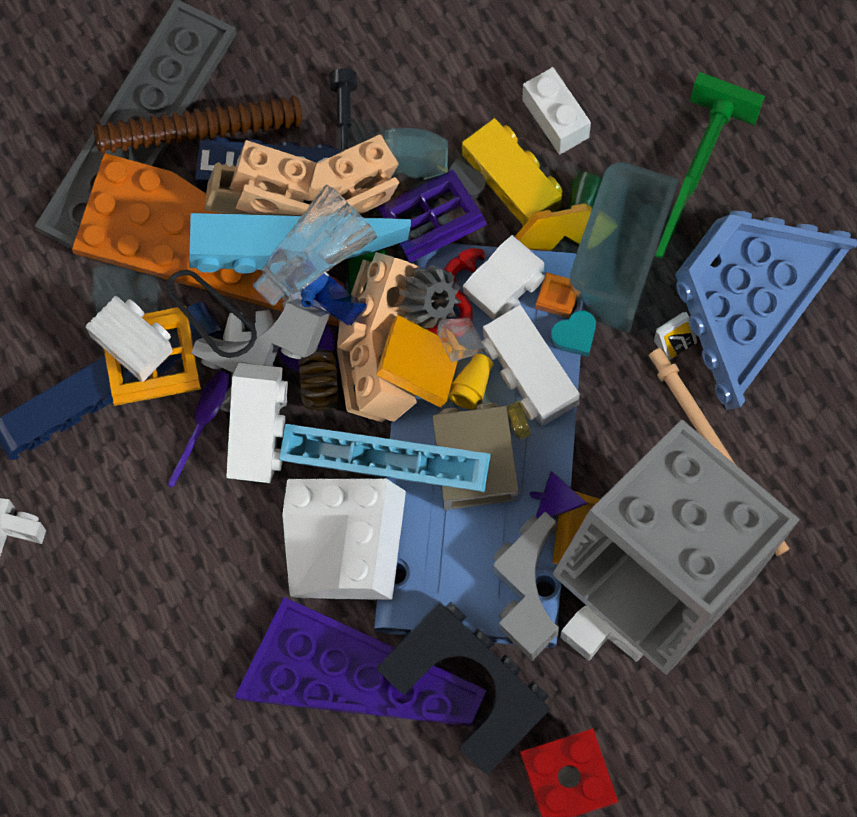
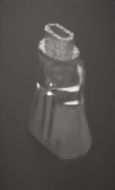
[253,184,377,306]

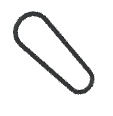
[166,270,257,358]

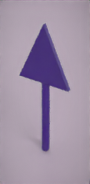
[529,471,588,518]

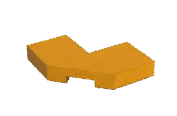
[514,203,614,251]

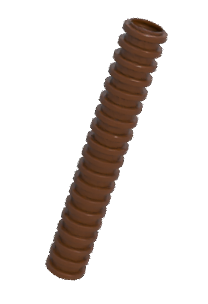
[94,96,302,155]

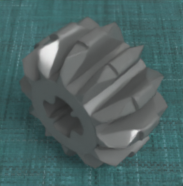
[398,265,461,328]

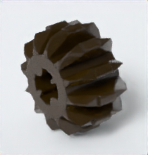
[299,349,340,411]

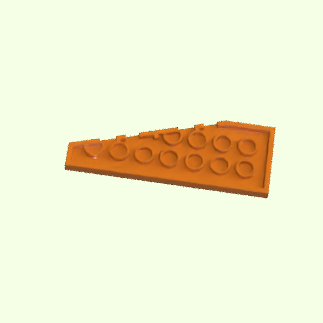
[72,153,346,327]

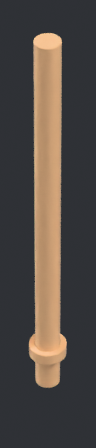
[649,348,789,557]

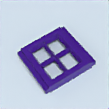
[377,169,487,263]

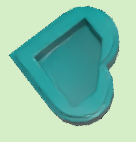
[551,310,596,357]

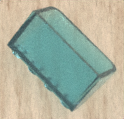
[569,162,679,333]

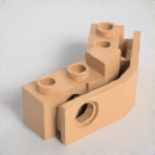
[229,134,399,218]
[337,252,420,422]

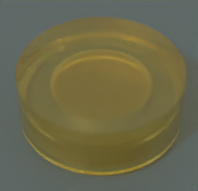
[506,401,531,440]

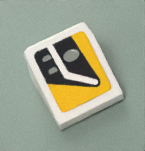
[654,312,697,360]

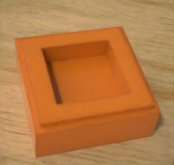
[535,272,581,318]

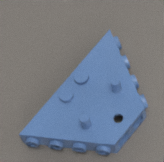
[675,211,857,410]

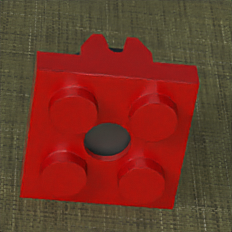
[520,728,618,817]

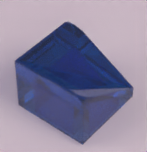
[314,276,366,325]

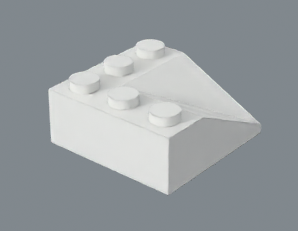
[282,479,406,600]

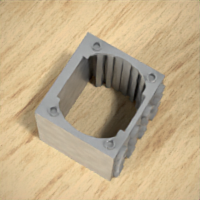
[552,420,800,675]

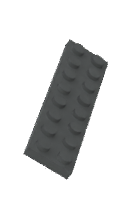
[35,0,237,262]

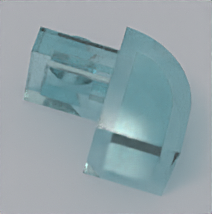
[384,128,448,180]

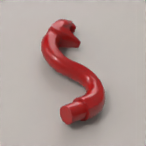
[427,248,485,341]

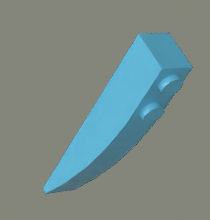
[190,213,411,273]
[279,424,490,492]

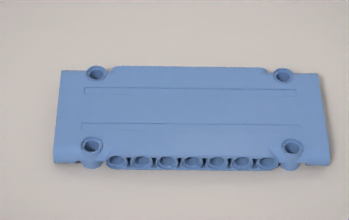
[374,243,586,648]

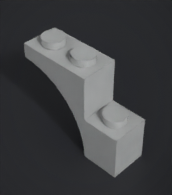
[191,298,330,373]
[493,512,558,661]

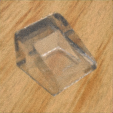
[437,318,485,363]

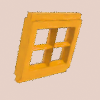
[104,306,201,406]

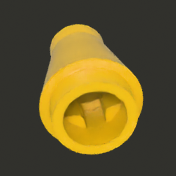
[449,353,494,410]

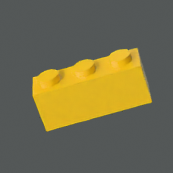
[462,118,562,226]

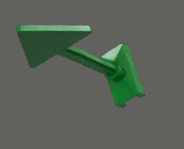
[655,72,765,259]

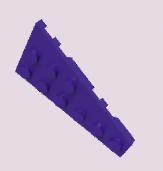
[234,597,487,726]

